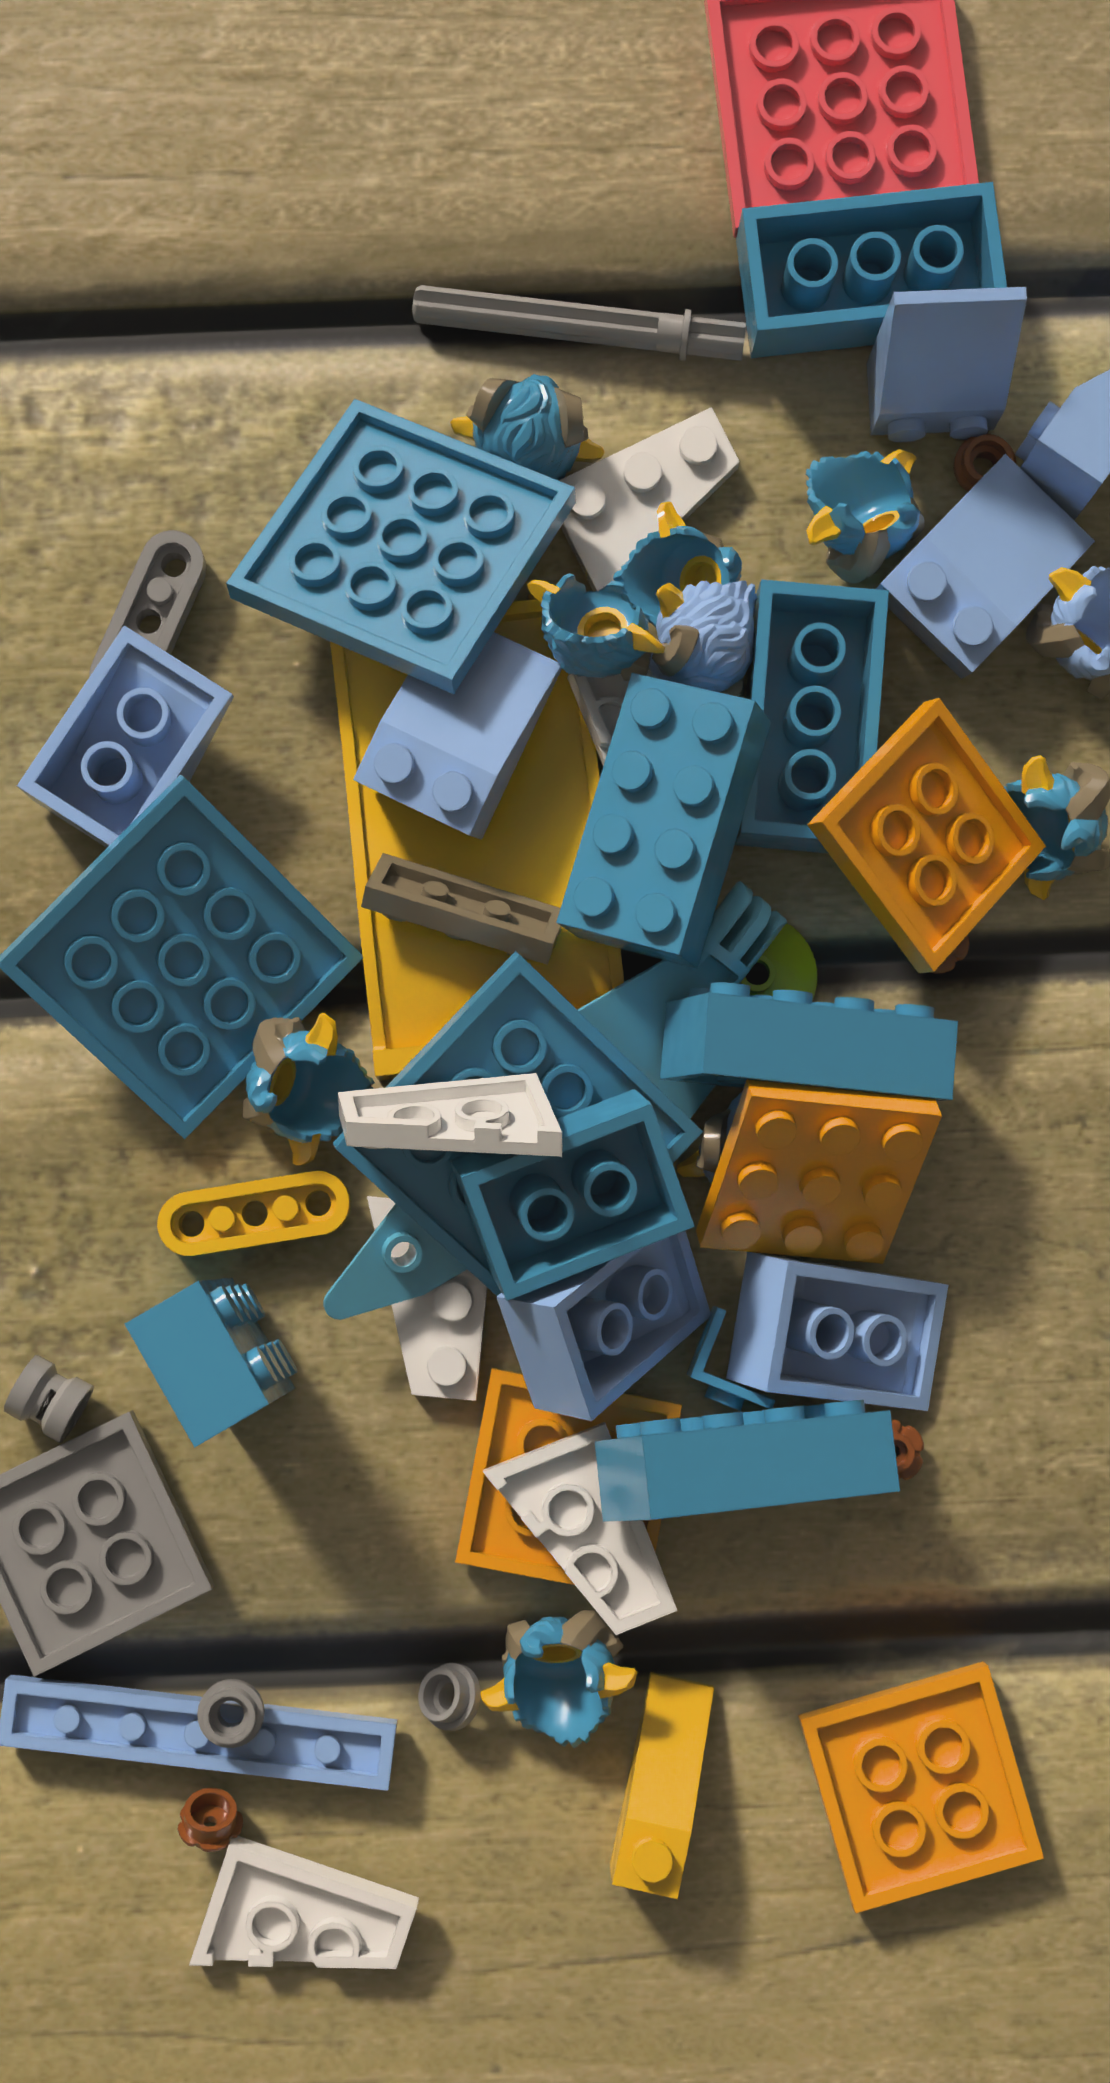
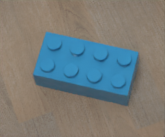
[736,182,1007,358]
[735,579,889,853]
[556,673,771,969]
[660,982,958,1101]
[125,1278,297,1447]
[595,1400,900,1522]

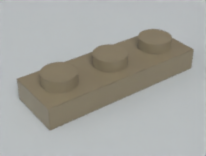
[361,853,562,965]

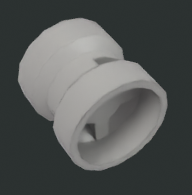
[4,1355,94,1443]

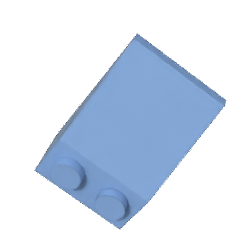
[867,287,1027,442]
[1015,370,1110,521]
[876,454,1095,679]
[17,625,234,848]
[353,632,562,840]
[496,1230,711,1421]
[726,1252,949,1411]

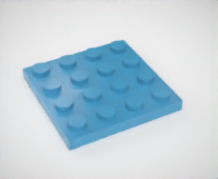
[226,399,576,694]
[0,774,363,1139]
[333,951,703,1296]

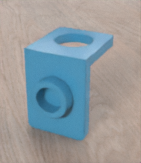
[686,1306,775,1411]

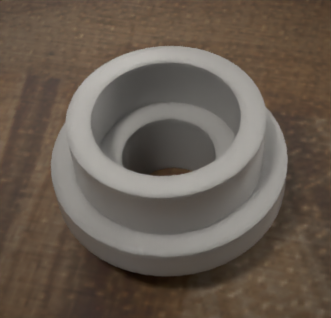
[418,1663,481,1731]
[197,1679,265,1748]

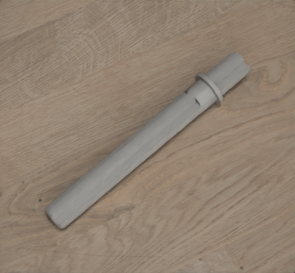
[412,285,746,361]

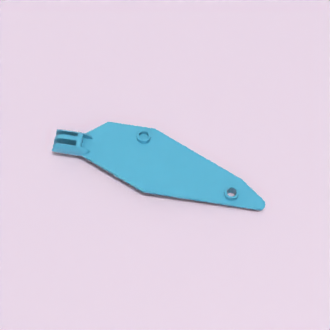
[323,881,788,1320]

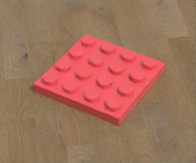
[704,0,979,238]

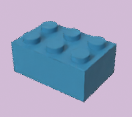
[450,1089,695,1301]

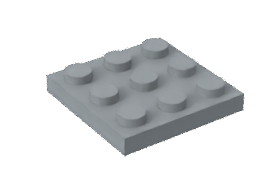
[0,1410,215,1677]

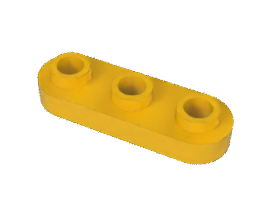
[157,1171,351,1256]

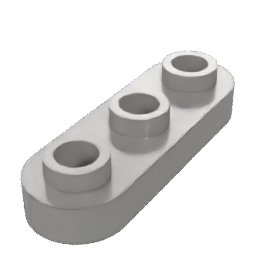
[89,530,207,677]

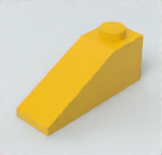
[610,1672,714,1899]

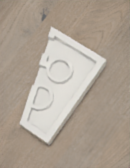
[483,1422,678,1635]
[189,1836,419,1969]

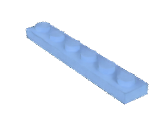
[0,1675,398,1791]

